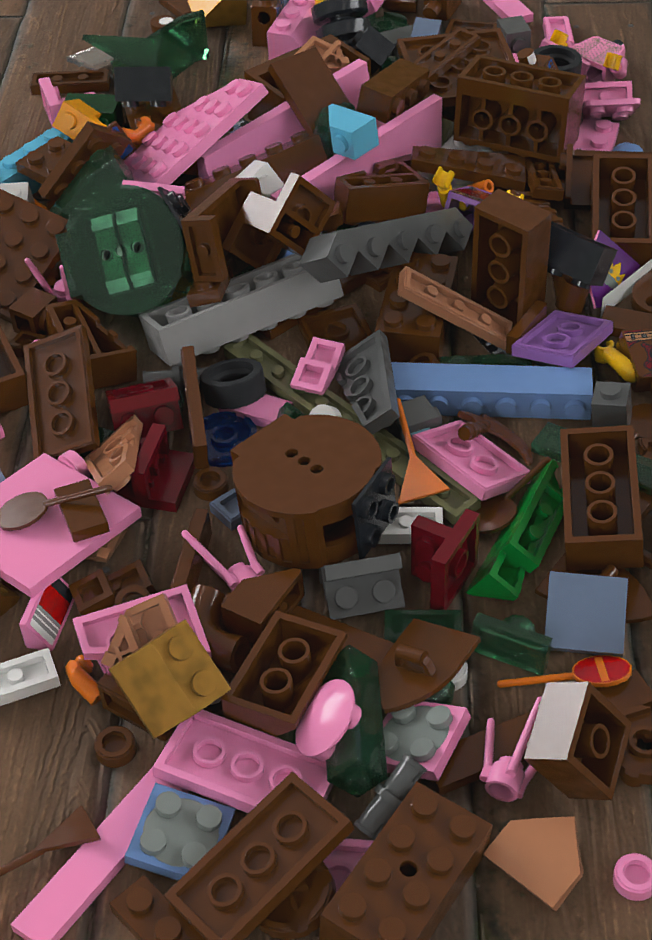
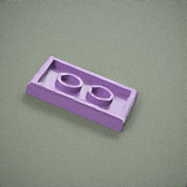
[511,310,613,368]

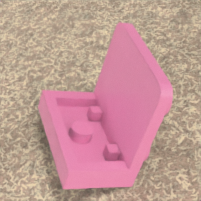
[582,81,641,121]

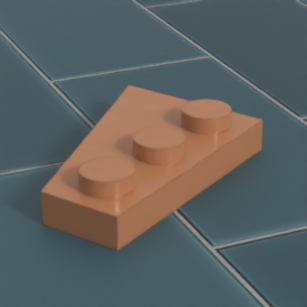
[84,414,143,494]

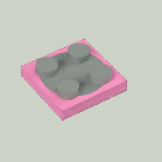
[362,701,471,781]

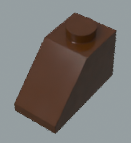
[221,568,305,644]

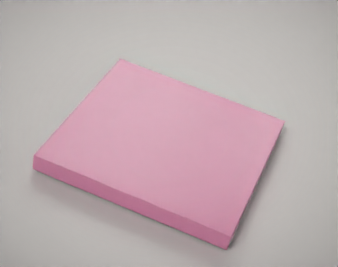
[0,453,142,598]

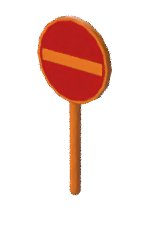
[497,655,632,688]

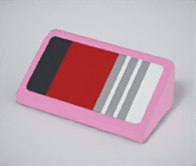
[19,577,74,651]

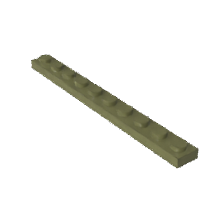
[223,334,481,525]

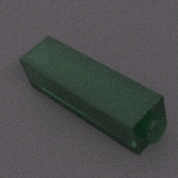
[322,645,388,798]

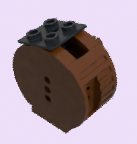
[230,414,399,569]

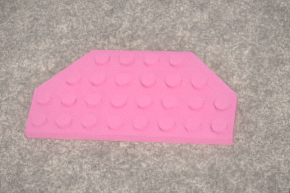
[74,78,269,254]

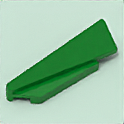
[466,459,564,601]

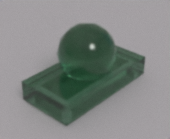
[471,612,553,675]

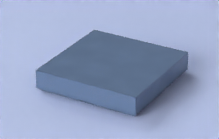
[543,571,628,657]

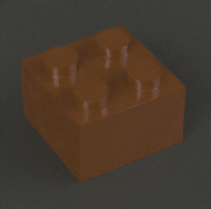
[524,682,632,800]

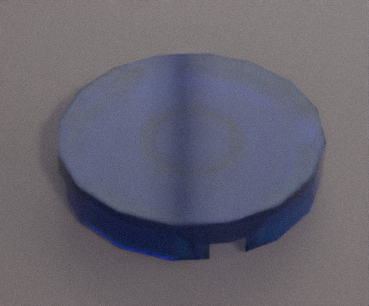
[190,411,257,467]

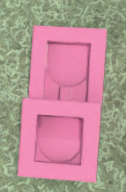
[290,337,346,395]

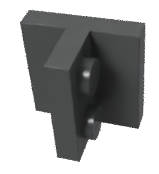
[318,553,405,620]

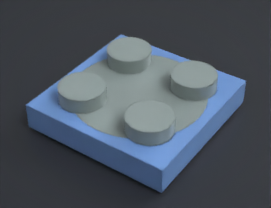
[124,783,236,881]

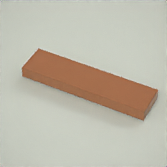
[397,266,512,351]

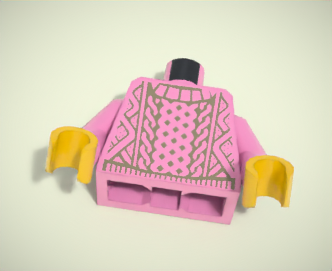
[550,29,627,83]

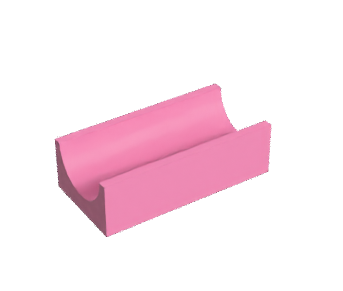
[197,59,442,235]

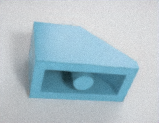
[328,104,379,160]

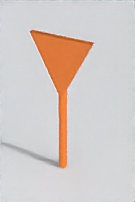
[397,398,450,505]

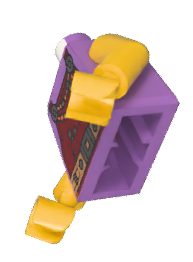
[432,166,524,231]

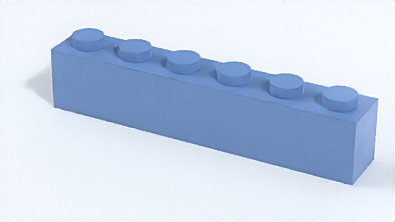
[391,362,593,420]

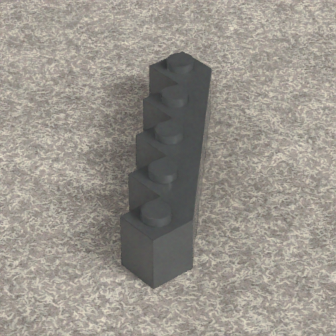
[299,207,473,283]

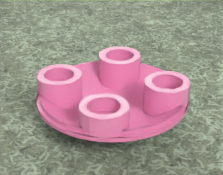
[295,679,362,761]

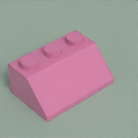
[267,0,321,60]

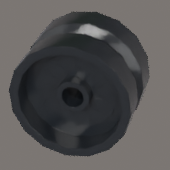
[311,0,371,41]

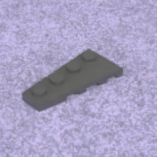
[335,329,400,435]

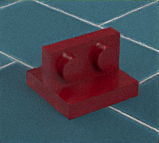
[105,377,183,438]
[112,423,195,513]
[411,508,480,614]

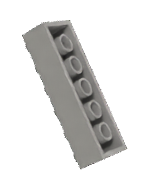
[139,254,344,366]

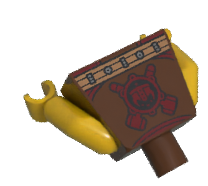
[594,328,652,394]

